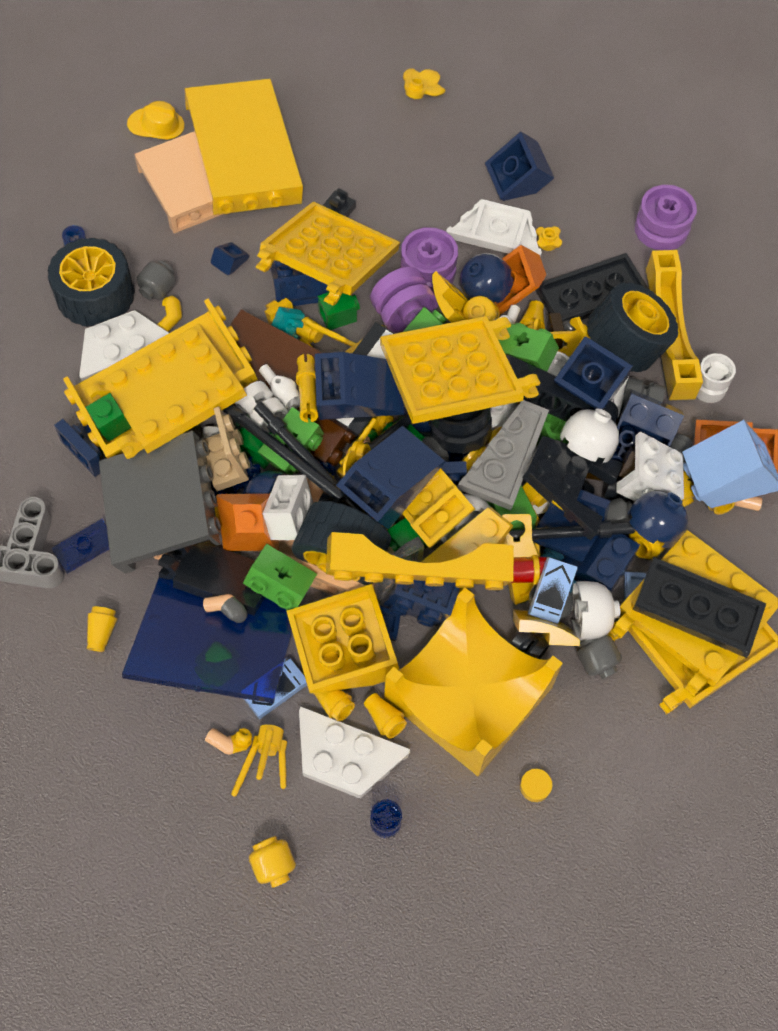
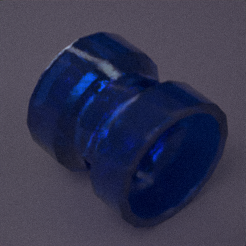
[370,799,402,838]

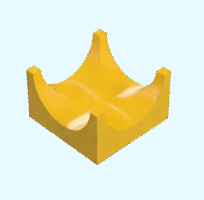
[384,588,563,777]

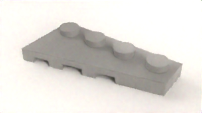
[457,400,549,510]

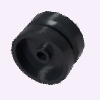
[430,407,492,453]

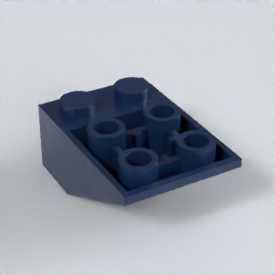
[315,352,404,420]
[611,389,684,462]
[336,426,446,529]

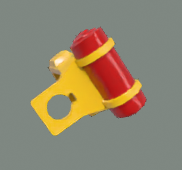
[500,514,547,585]

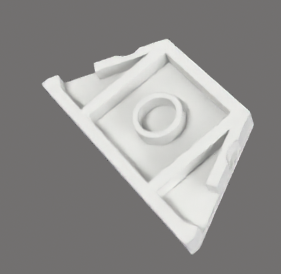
[446,199,542,258]
[79,310,169,381]
[299,707,410,799]

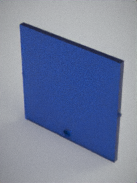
[122,577,300,704]

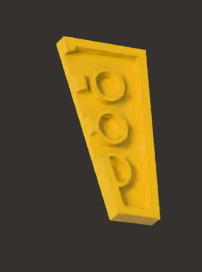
[420,507,514,594]

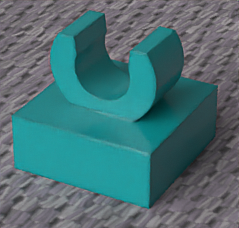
[271,307,305,339]

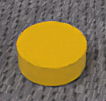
[520,769,552,802]

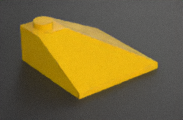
[287,584,399,693]

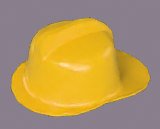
[127,101,185,140]

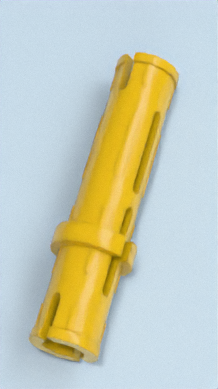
[296,354,318,423]

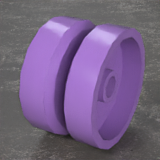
[635,185,697,250]
[401,227,458,294]
[370,267,438,334]

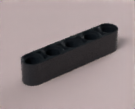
[506,355,618,424]

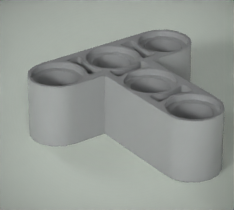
[0,497,64,588]

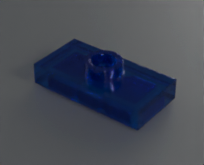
[51,519,109,574]

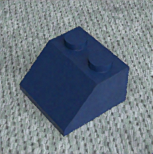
[485,131,554,201]
[554,336,632,410]
[562,534,640,593]

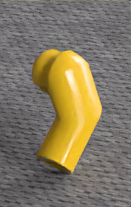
[157,296,182,332]

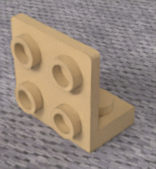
[204,407,250,491]

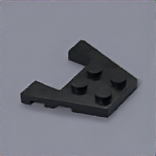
[522,436,623,540]

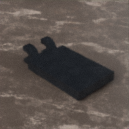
[158,542,265,616]

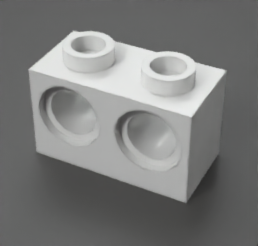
[263,475,313,541]

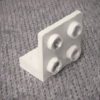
[616,432,684,501]

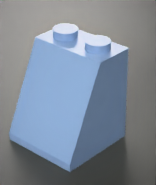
[682,420,778,508]

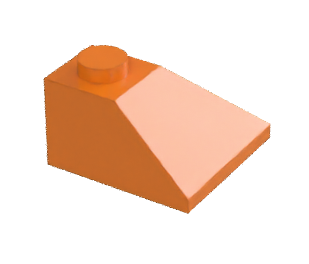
[494,245,546,315]
[216,494,279,551]

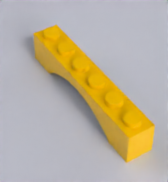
[646,250,703,400]
[326,532,514,590]

